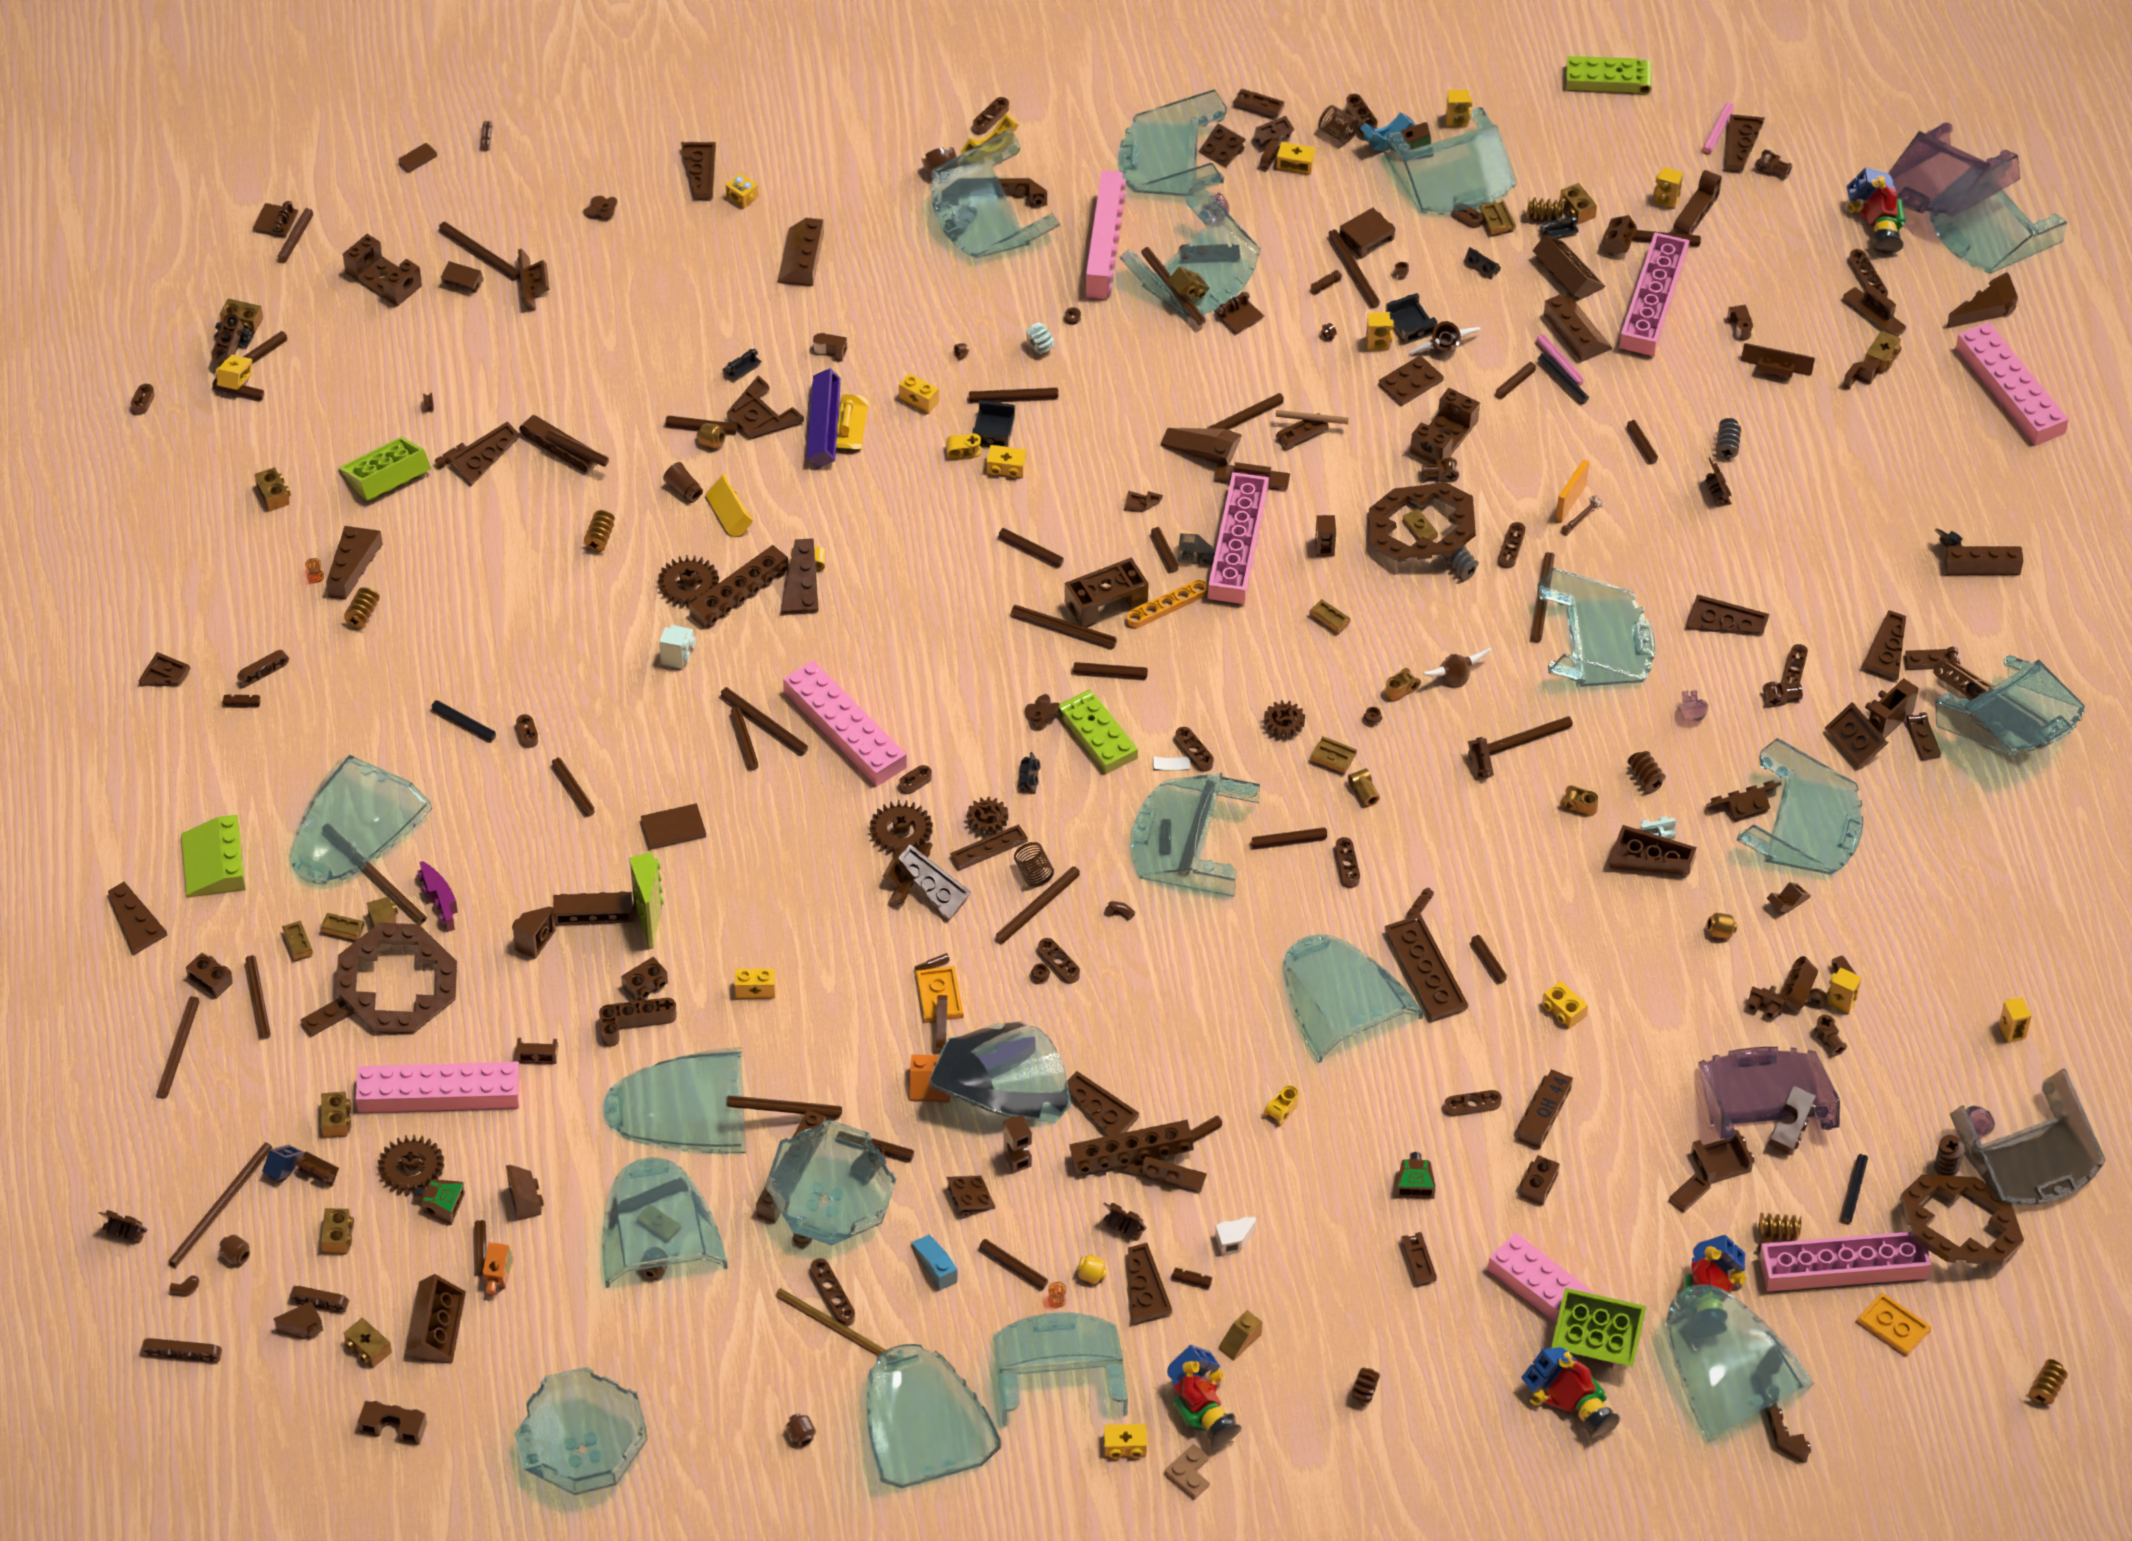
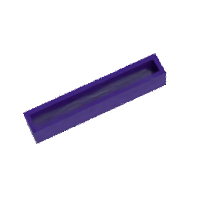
[806,368,841,469]

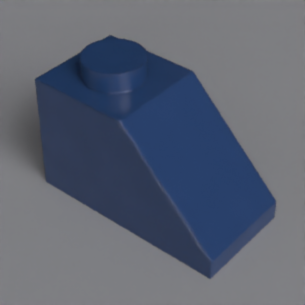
[262,1145,304,1181]

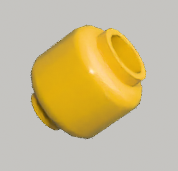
[1076,1254,1108,1284]

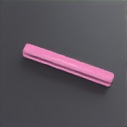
[1703,102,1734,154]
[1536,334,1584,386]

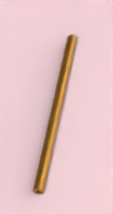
[776,1288,899,1364]

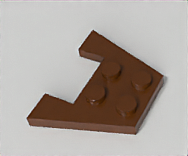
[727,375,804,438]

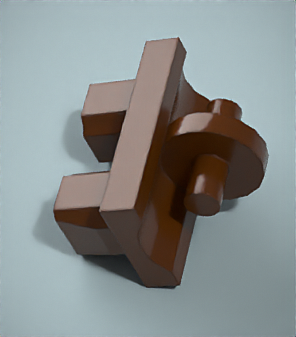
[1748,985,1785,1019]

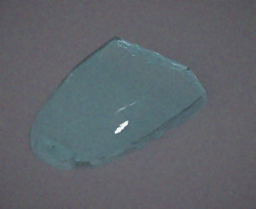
[290,755,432,884]
[1283,934,1423,1063]
[603,1047,746,1154]
[602,1157,728,1288]
[1666,1285,1815,1443]
[867,1344,1001,1488]

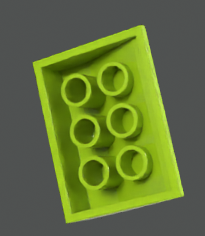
[338,436,431,500]
[181,814,246,897]
[629,852,664,949]
[1551,1287,1647,1367]

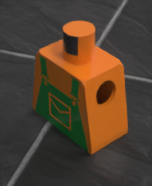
[483,1242,513,1295]

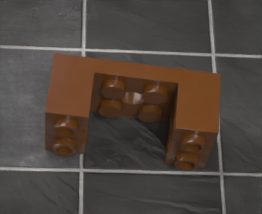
[343,234,422,307]
[1410,387,1480,464]
[1064,557,1149,627]

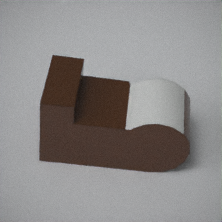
[1727,304,1753,340]
[813,333,848,361]

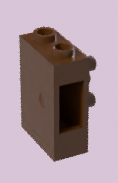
[1865,678,1919,738]

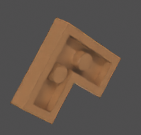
[1164,1444,1210,1499]

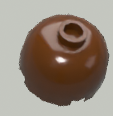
[922,147,958,179]

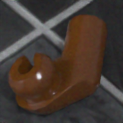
[1105,901,1136,919]
[169,1275,199,1295]

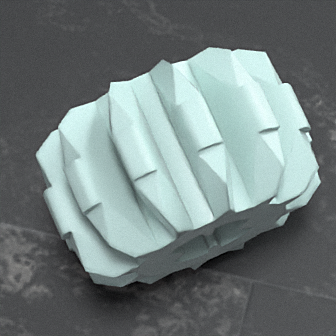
[1026,322,1054,355]

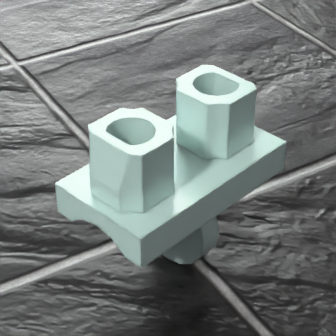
[1641,816,1676,838]

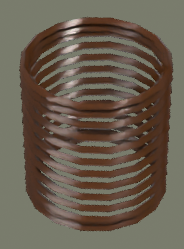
[1318,105,1359,143]
[1014,842,1054,887]

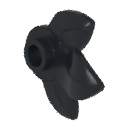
[1935,528,1963,547]

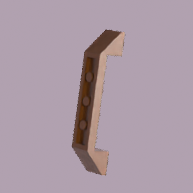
[941,178,1047,206]
[1754,1345,1811,1463]

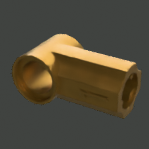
[1348,768,1380,806]

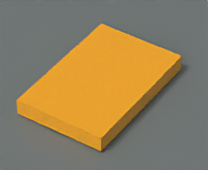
[1556,460,1589,522]
[916,966,964,1023]
[1857,1292,1932,1357]

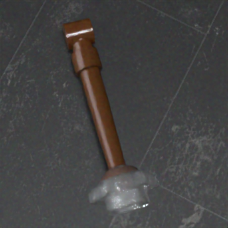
[1561,495,1604,535]

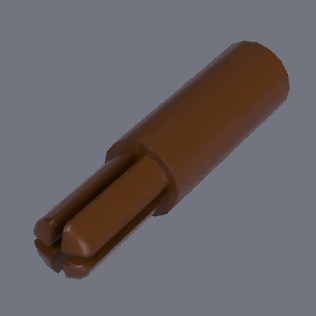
[914,953,950,971]

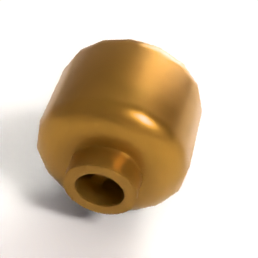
[697,423,725,448]
[1706,913,1737,939]

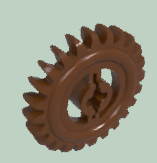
[658,555,719,606]
[869,800,933,854]
[378,1134,445,1193]

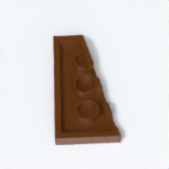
[681,142,716,198]
[449,421,519,486]
[781,538,819,613]
[1686,594,1769,633]
[1863,610,1906,680]
[108,881,168,955]

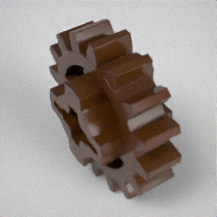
[1264,700,1305,738]
[967,797,1009,836]

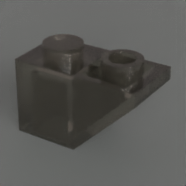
[1178,533,1216,565]

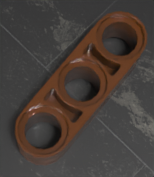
[1346,93,1378,138]
[211,313,244,366]
[1780,956,1818,1012]

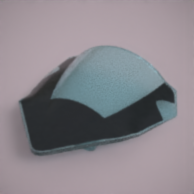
[929,1021,1072,1123]

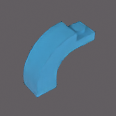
[1360,112,1417,151]

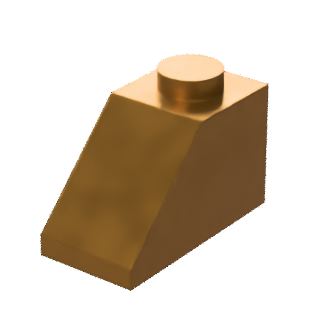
[367,896,398,944]
[1219,1310,1263,1360]

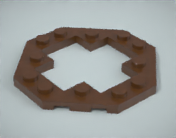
[1369,482,1476,562]
[336,922,457,1033]
[1899,1174,2024,1265]

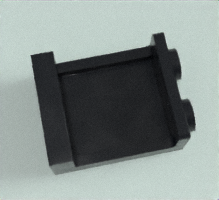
[1385,293,1438,345]
[972,400,1015,447]

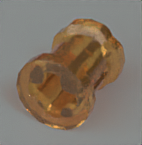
[305,558,324,583]
[1048,1282,1067,1308]

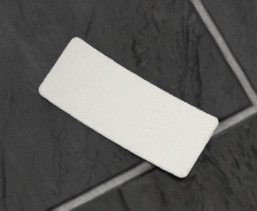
[1153,756,1190,770]

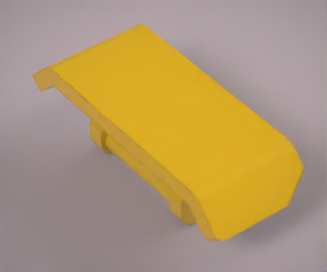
[836,394,869,449]
[705,472,753,537]

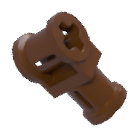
[1755,149,1793,178]
[1421,457,1459,482]
[1762,682,1803,707]
[1814,1014,1847,1056]

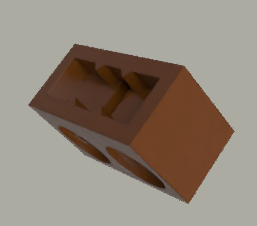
[1602,215,1637,255]
[1315,515,1336,556]
[186,952,233,998]
[621,956,668,1001]
[1519,1155,1560,1205]

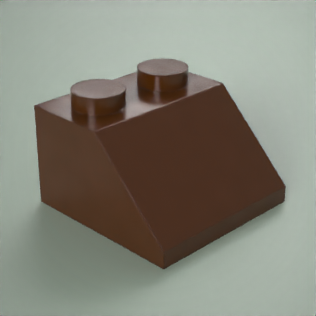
[512,906,556,959]
[506,1164,544,1220]

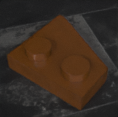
[138,652,191,685]

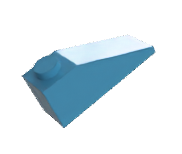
[911,1234,958,1291]

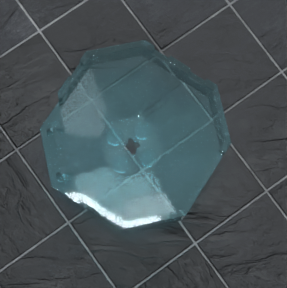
[765,1120,897,1245]
[515,1367,648,1495]

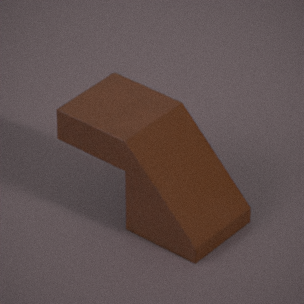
[1843,359,1881,389]
[1766,882,1811,912]

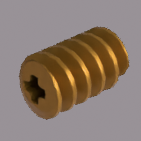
[1527,197,1564,221]
[584,510,616,552]
[344,587,380,629]
[1758,1212,1801,1241]
[2028,1359,2068,1404]

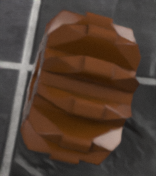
[1351,1367,1380,1403]

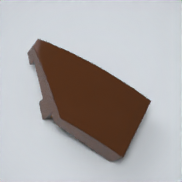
[1124,490,1163,512]

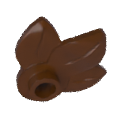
[583,196,618,219]
[1025,694,1060,727]

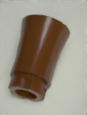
[663,462,703,502]

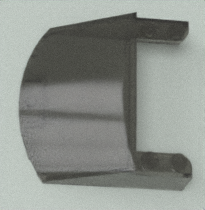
[1950,1068,2106,1205]

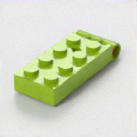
[1566,56,1652,94]
[1057,689,1138,774]

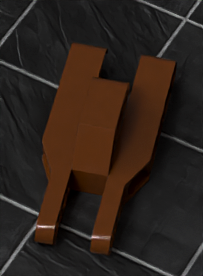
[1933,661,2058,739]

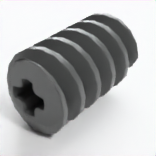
[1716,418,1742,458]
[1441,546,1479,580]

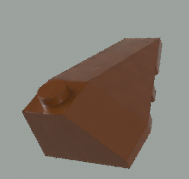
[1947,272,2018,328]
[1161,428,1242,465]

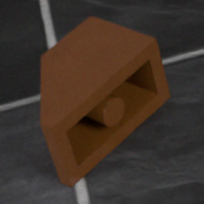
[273,1301,324,1339]

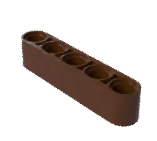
[519,415,596,472]

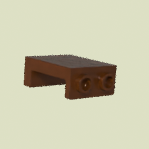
[1339,207,1395,259]
[1691,1130,1755,1184]

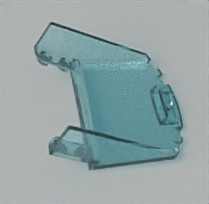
[1118,89,1227,197]
[1385,107,1517,215]
[930,129,1061,259]
[1929,155,2068,274]
[1119,183,1261,318]
[1537,568,1655,687]
[1935,655,2085,755]
[1737,738,1863,875]
[1131,773,1260,897]
[993,1312,1128,1426]

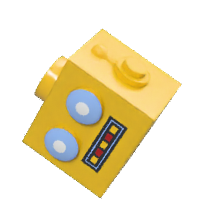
[725,173,759,208]

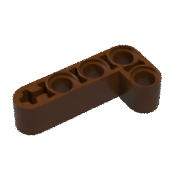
[1673,170,1722,235]
[599,998,677,1047]

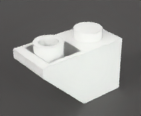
[1215,1216,1256,1256]

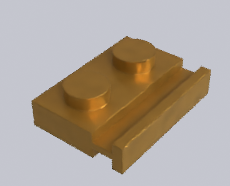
[1479,200,1516,235]
[1310,736,1357,774]

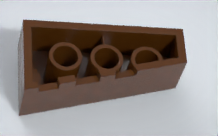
[326,526,383,599]
[1610,825,1697,875]

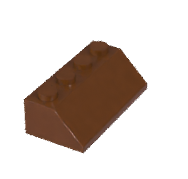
[778,218,824,286]
[1532,234,1605,299]
[1543,294,1612,362]
[406,1274,466,1363]

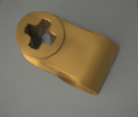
[1385,668,1421,701]
[1560,785,1598,816]

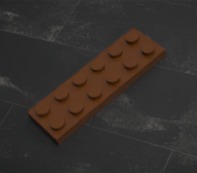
[1385,914,1468,1020]

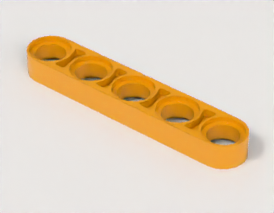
[1127,580,1207,628]

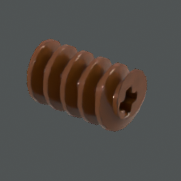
[1627,751,1666,793]
[1934,1135,1965,1176]

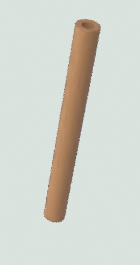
[1275,410,1349,425]

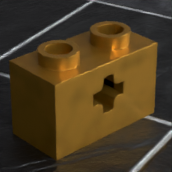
[1865,330,1902,373]
[344,1317,392,1368]

